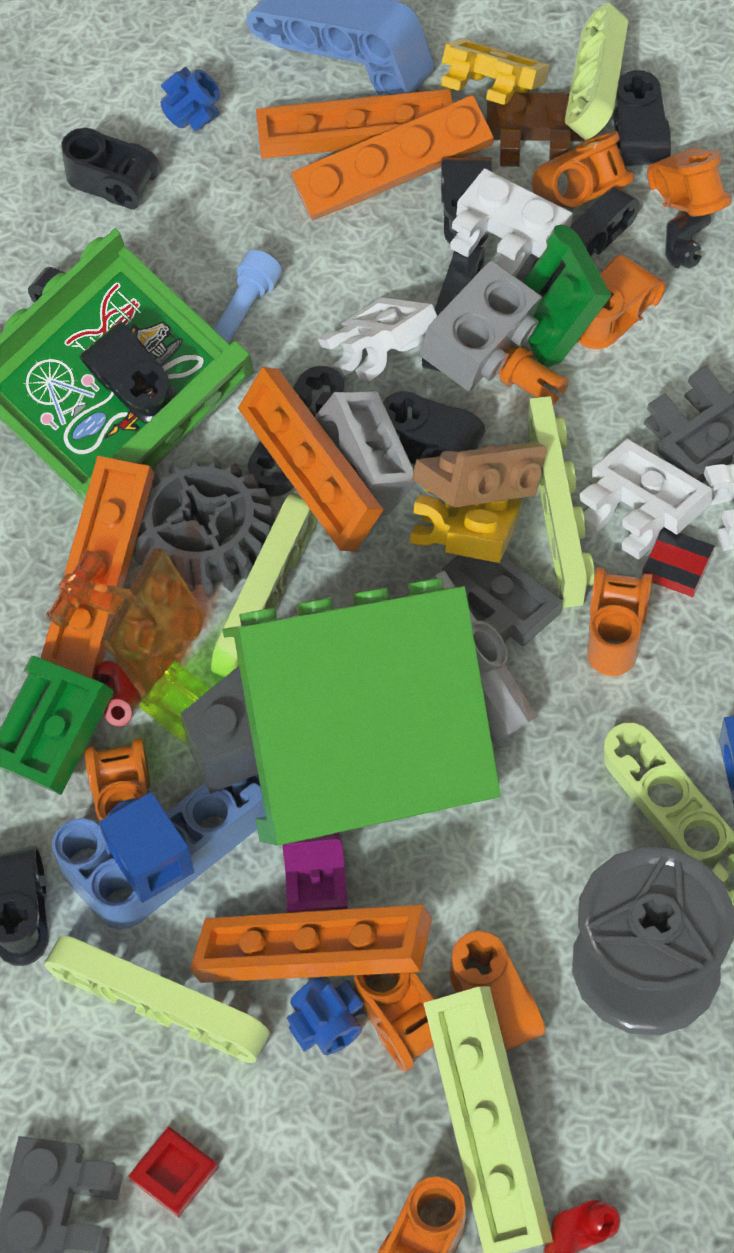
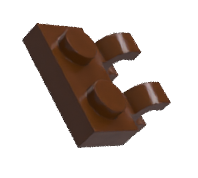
[486,92,584,167]

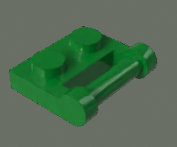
[522,225,612,367]
[0,655,114,795]

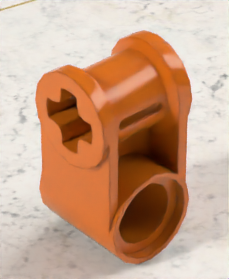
[532,131,635,207]
[647,146,732,216]
[578,254,666,349]
[587,567,653,676]
[84,737,151,821]
[450,931,545,1052]
[354,972,436,1073]
[378,1176,467,1253]

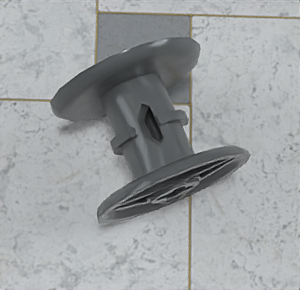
[572,846,734,1036]

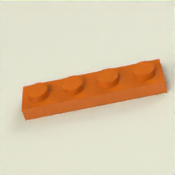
[256,89,452,159]
[291,95,494,221]
[238,367,384,552]
[41,456,155,681]
[190,904,432,983]

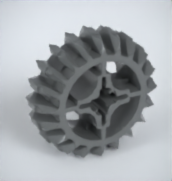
[133,456,275,598]

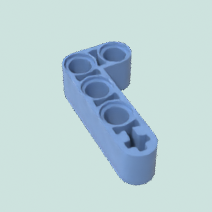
[246,0,434,95]
[52,774,265,930]

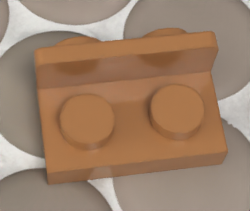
[412,442,547,508]

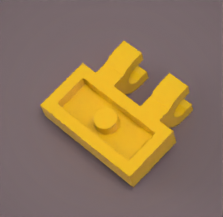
[441,38,550,105]
[410,489,523,563]

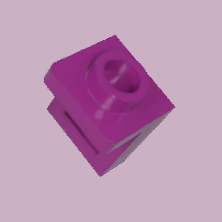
[282,832,348,913]

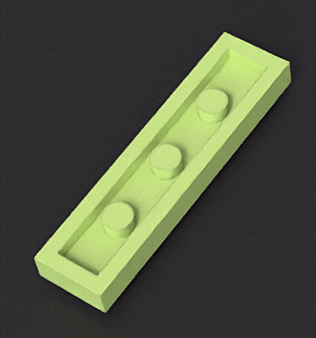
[527,396,595,608]
[424,986,553,1253]

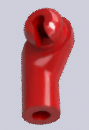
[96,660,141,727]
[543,1200,621,1253]

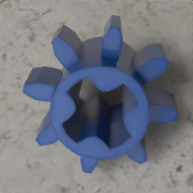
[160,67,221,131]
[286,977,365,1055]

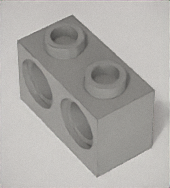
[419,260,542,392]
[315,391,416,517]

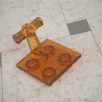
[46,548,206,705]

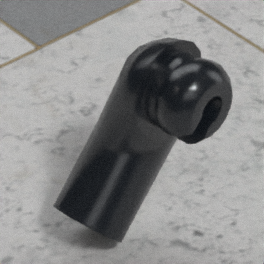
[665,212,711,269]

